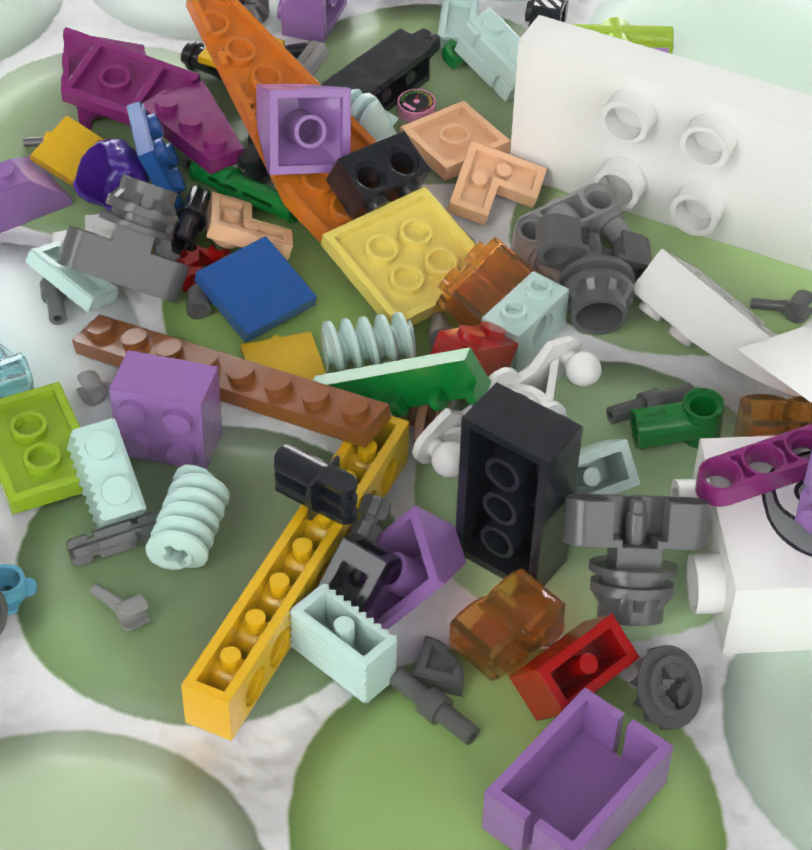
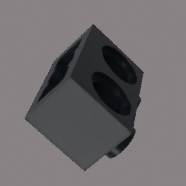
[326,131,431,220]

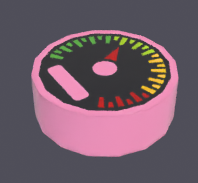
[397,89,436,122]

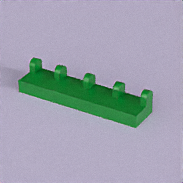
[313,347,491,418]

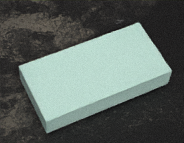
[438,0,479,50]
[25,241,119,313]

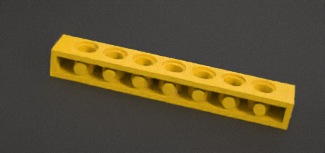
[181,415,409,741]

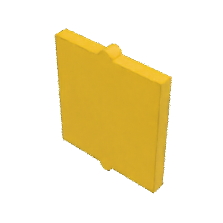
[30,115,105,187]
[240,331,326,380]

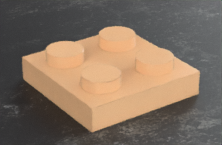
[400,101,511,181]

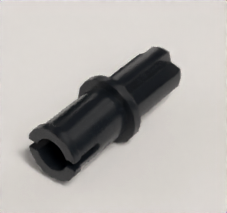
[171,185,211,255]

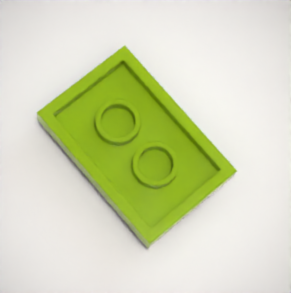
[0,381,84,515]

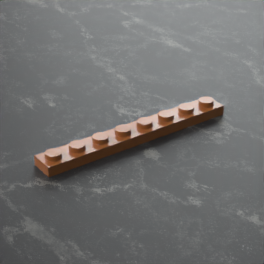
[72,314,391,448]

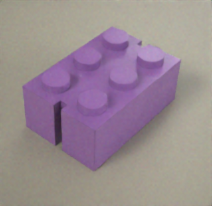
[482,688,674,850]

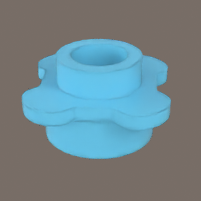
[0,564,37,615]

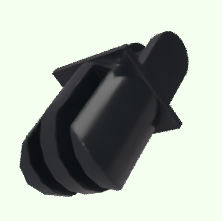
[274,444,358,525]

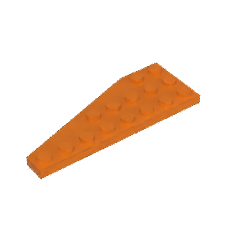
[185,0,377,243]

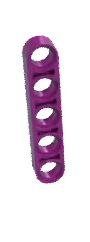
[695,424,812,507]

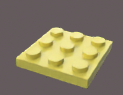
[321,187,500,326]

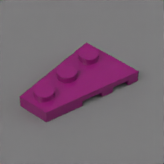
[143,81,244,174]

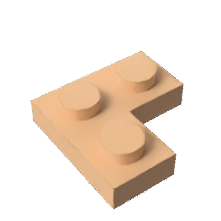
[446,141,547,226]
[206,191,293,261]

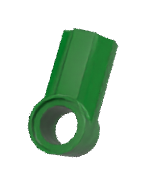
[630,388,725,449]

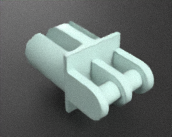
[351,89,398,142]

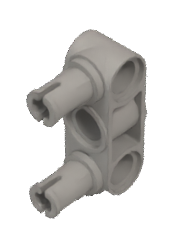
[509,183,633,284]

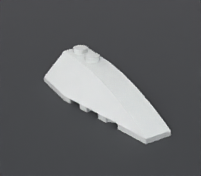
[633,249,812,404]

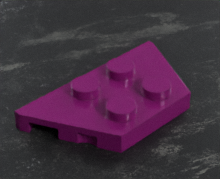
[61,27,201,126]

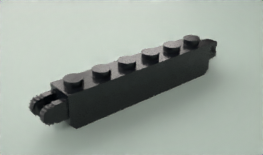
[237,28,440,184]

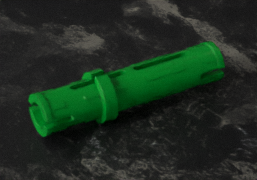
[189,161,298,224]

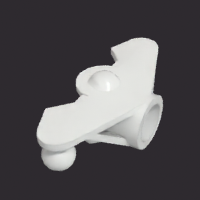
[412,336,602,478]

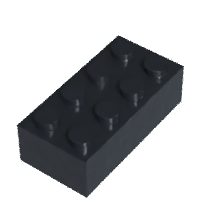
[455,382,583,597]

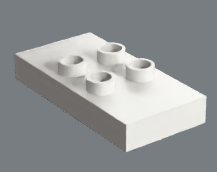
[510,15,812,271]

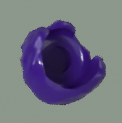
[73,139,149,212]

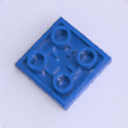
[126,101,187,211]
[194,236,317,343]

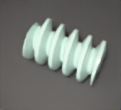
[321,312,416,374]
[145,464,230,570]

